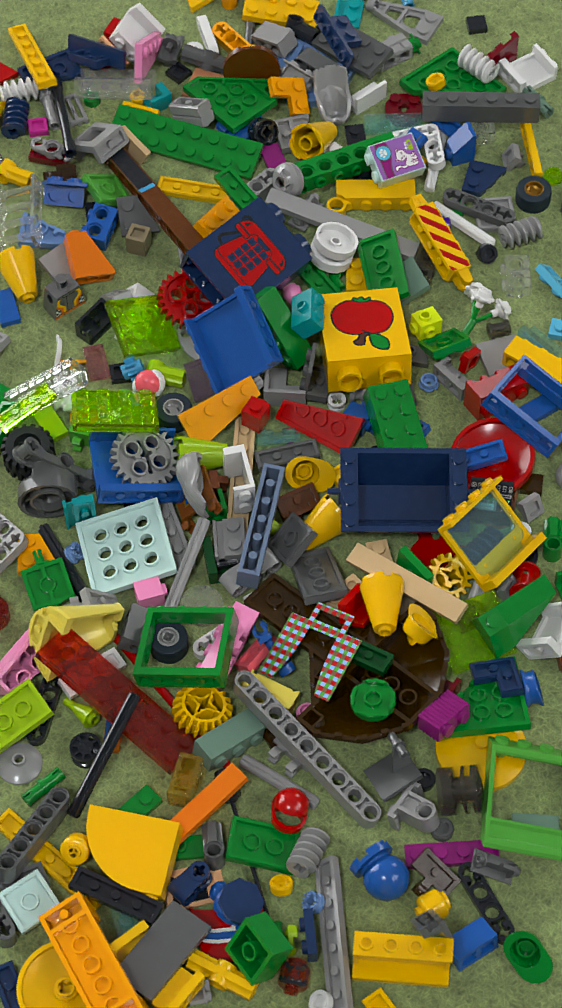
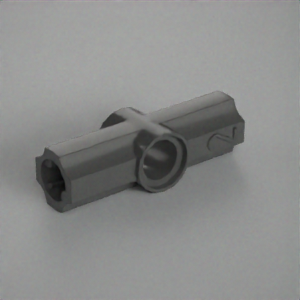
[180,44,226,74]

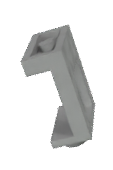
[73,122,130,164]

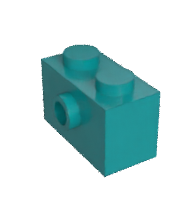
[291,287,325,339]

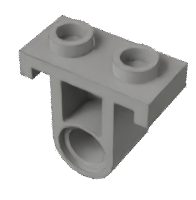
[387,782,440,833]

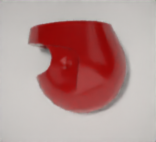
[271,787,310,834]

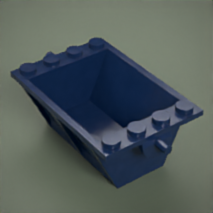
[327,448,480,533]

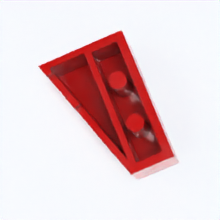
[463,364,529,421]

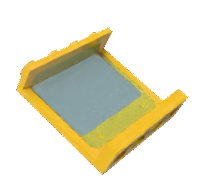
[437,476,547,593]

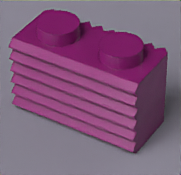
[418,689,470,742]

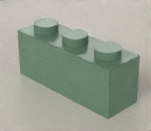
[192,709,265,772]

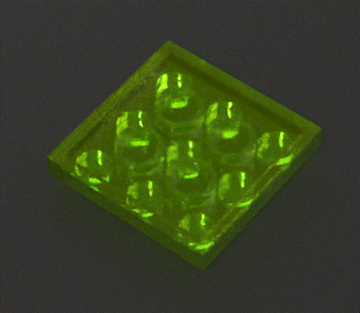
[104,295,181,358]
[432,590,517,675]

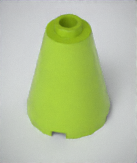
[174,436,228,471]

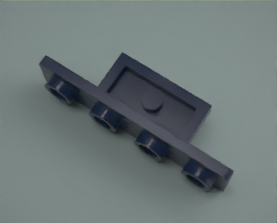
[314,4,362,69]
[68,34,126,71]

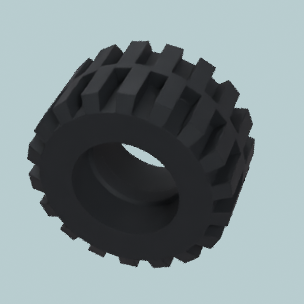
[1,424,56,481]

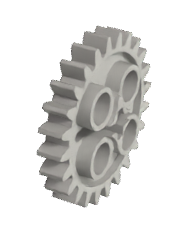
[109,424,179,484]

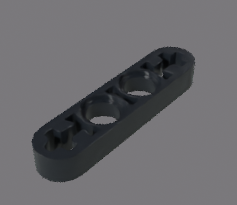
[26,672,65,746]
[458,862,515,945]

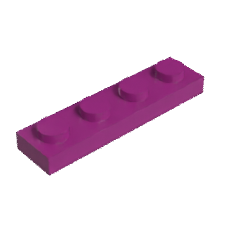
[404,840,499,870]

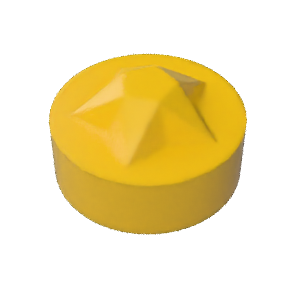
[426,73,446,91]
[270,874,293,897]

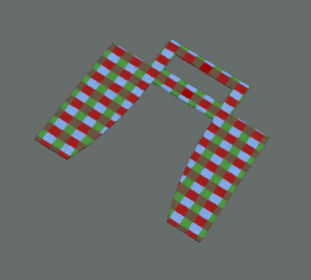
[258,602,362,702]

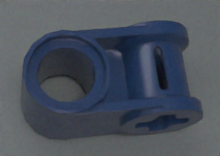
[167,861,212,907]

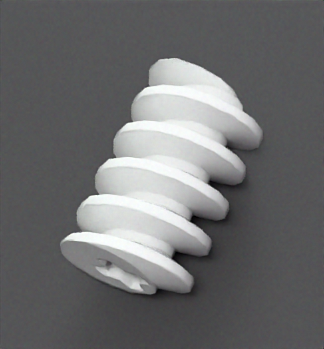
[457,44,500,84]
[0,77,39,103]

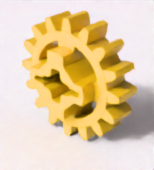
[426,553,473,598]

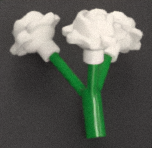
[461,282,512,336]

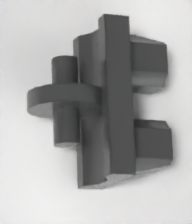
[157,33,185,67]

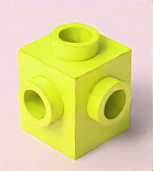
[409,306,443,341]

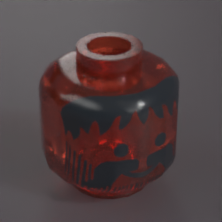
[277,957,311,996]

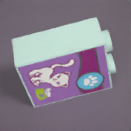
[364,132,426,189]

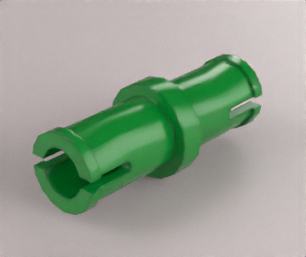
[21,767,66,807]

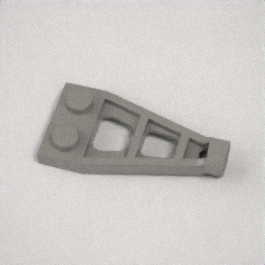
[366,0,444,45]

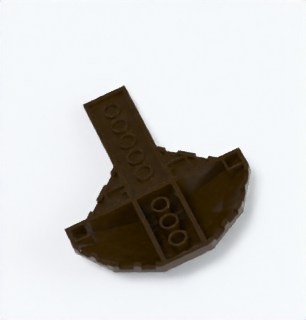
[244,573,450,744]

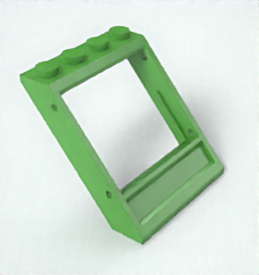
[480,735,562,861]

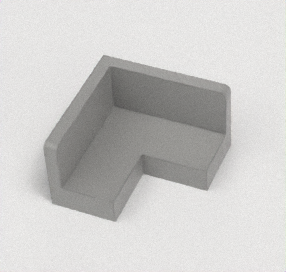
[264,368,306,406]

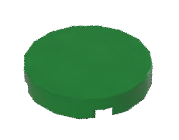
[350,678,396,722]

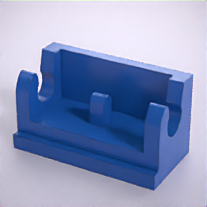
[452,916,499,972]

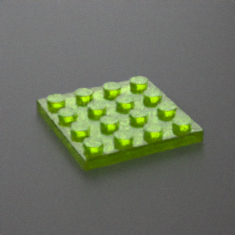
[71,388,159,433]

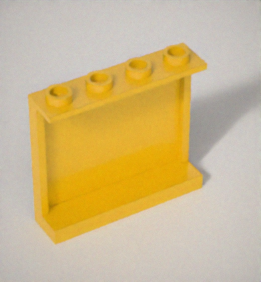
[352,931,454,988]

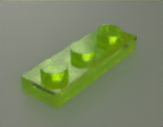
[0,382,57,434]

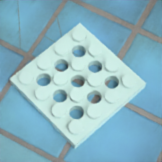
[75,497,178,594]

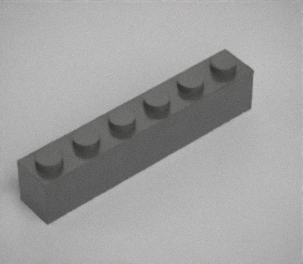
[422,91,540,123]

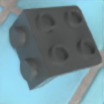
[299,343,328,403]

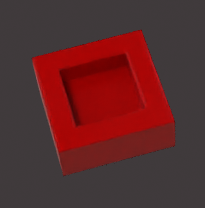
[458,346,481,374]

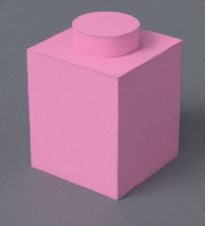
[133,576,168,608]

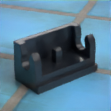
[75,298,118,346]

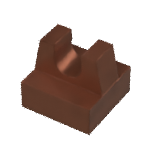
[208,470,229,498]

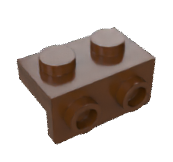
[277,482,321,523]

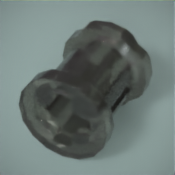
[486,319,511,340]

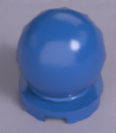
[350,840,409,902]

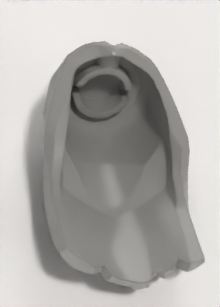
[313,65,352,126]
[175,452,210,518]

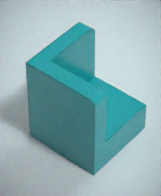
[144,81,172,112]

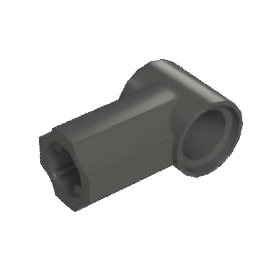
[201,820,225,871]

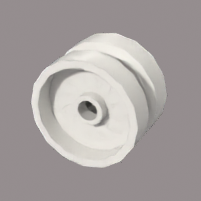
[310,222,358,273]

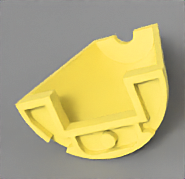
[29,602,125,682]

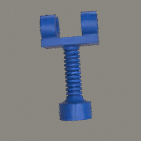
[252,620,296,678]

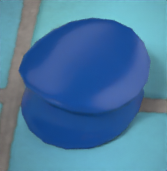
[520,669,544,708]

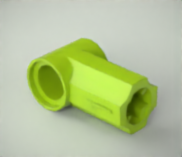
[146,359,187,388]

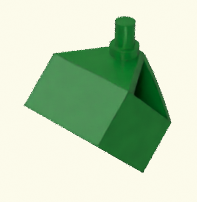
[225,911,293,986]

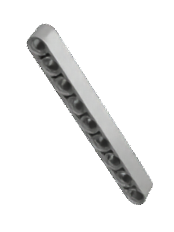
[233,670,381,829]

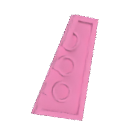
[134,32,163,83]

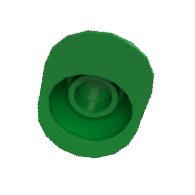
[503,931,553,984]

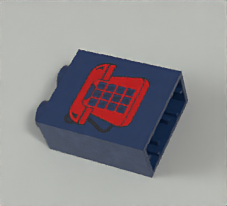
[180,196,312,306]

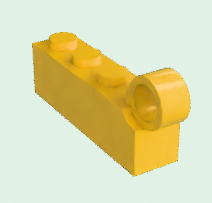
[327,179,415,215]
[502,335,562,384]

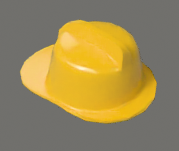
[285,456,336,492]
[403,603,438,645]

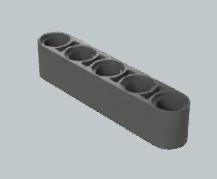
[0,787,69,884]

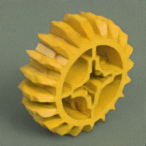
[172,687,233,738]

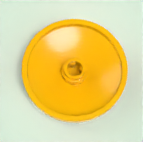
[435,730,526,793]
[17,942,86,1008]

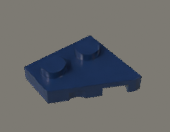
[461,160,507,197]

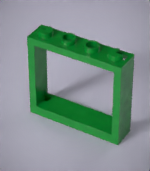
[132,606,239,688]

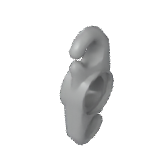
[30,137,74,162]

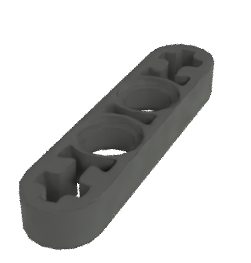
[442,188,515,226]

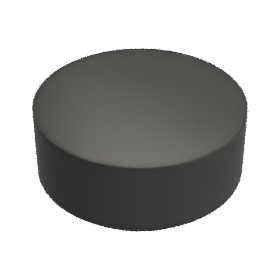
[430,817,454,842]

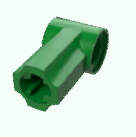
[542,516,562,563]

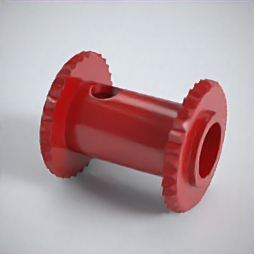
[509,561,541,596]

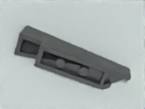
[410,909,453,939]

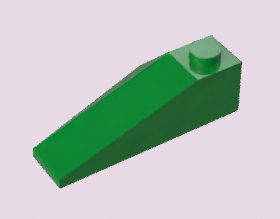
[472,574,557,659]

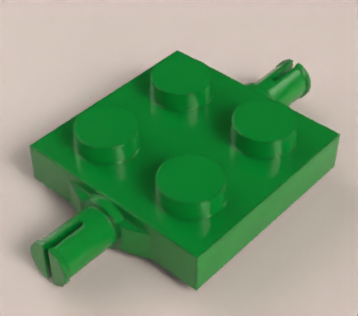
[20,549,75,613]

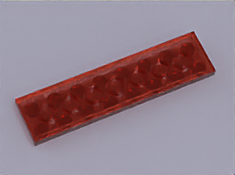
[35,629,197,775]

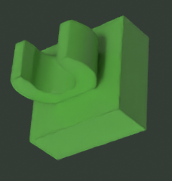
[68,425,91,452]

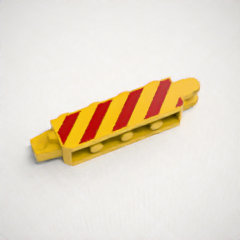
[409,194,473,292]

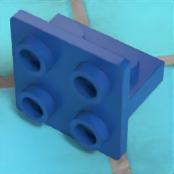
[42,176,87,208]

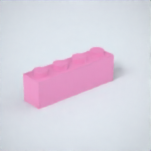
[195,601,259,692]
[0,628,40,695]

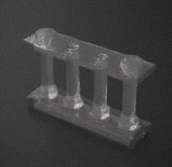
[74,68,157,99]
[0,174,44,252]

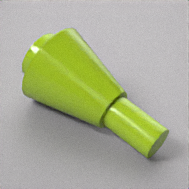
[63,697,100,729]

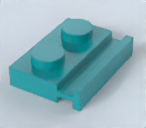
[334,0,365,30]
[62,494,97,530]

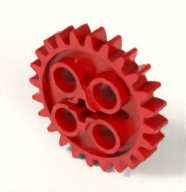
[157,270,213,329]

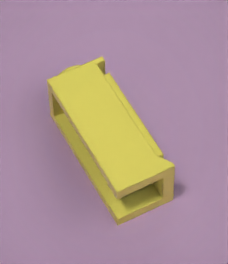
[240,669,300,714]

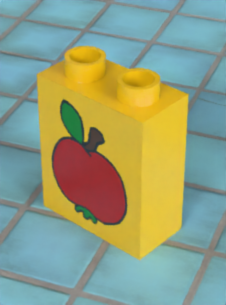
[318,287,412,392]

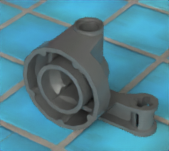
[12,437,95,518]

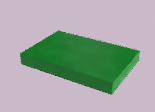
[224,815,301,875]

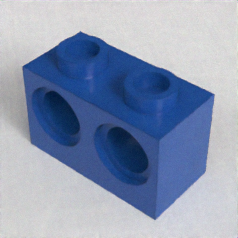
[81,202,119,251]

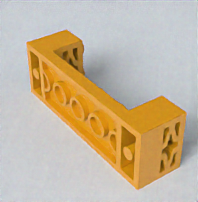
[38,891,149,1008]

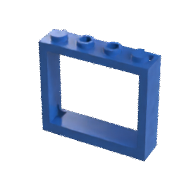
[481,354,562,458]

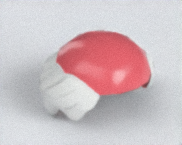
[132,369,165,399]

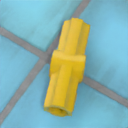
[0,158,35,189]
[185,949,259,1002]

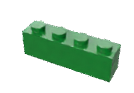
[255,286,316,369]

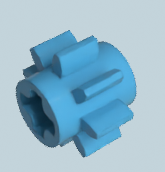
[120,356,145,383]

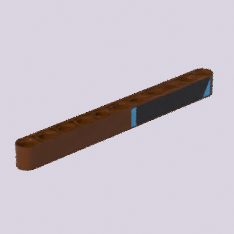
[91,137,204,255]

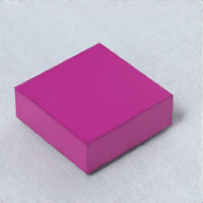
[28,117,49,137]

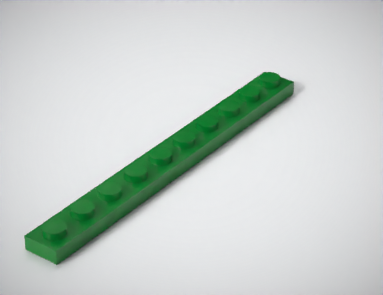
[214,165,341,294]

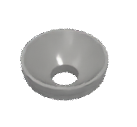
[272,162,304,197]

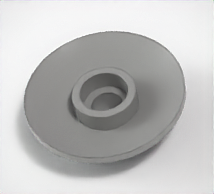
[0,743,43,785]

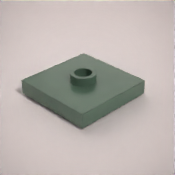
[400,256,431,307]

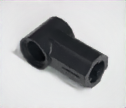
[285,14,320,46]

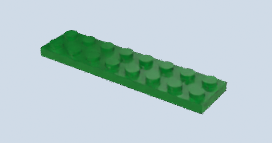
[112,104,264,181]

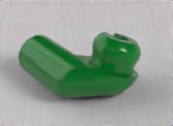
[329,271,346,291]

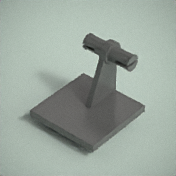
[364,732,423,802]

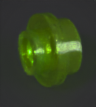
[543,166,562,185]

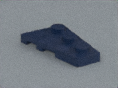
[17,48,85,83]

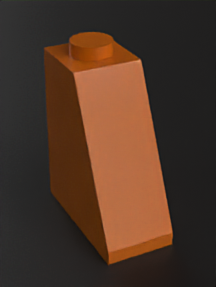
[63,230,115,285]

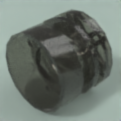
[436,764,484,817]

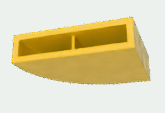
[86,804,183,901]

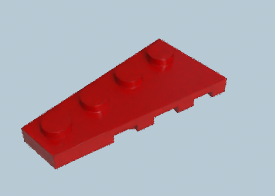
[275,399,366,453]

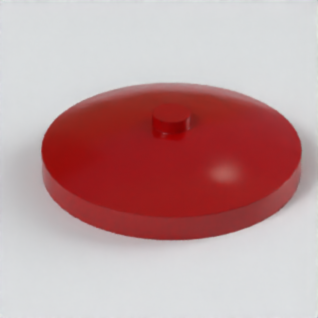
[451,418,535,492]

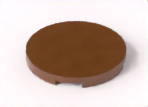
[223,44,280,79]

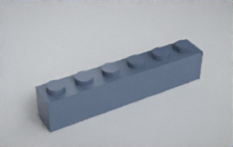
[236,463,285,589]

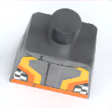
[43,273,86,321]

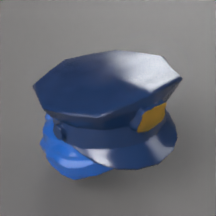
[209,878,265,926]

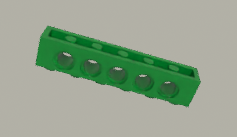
[294,132,395,194]

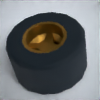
[515,176,552,214]

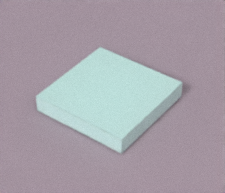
[0,869,60,935]

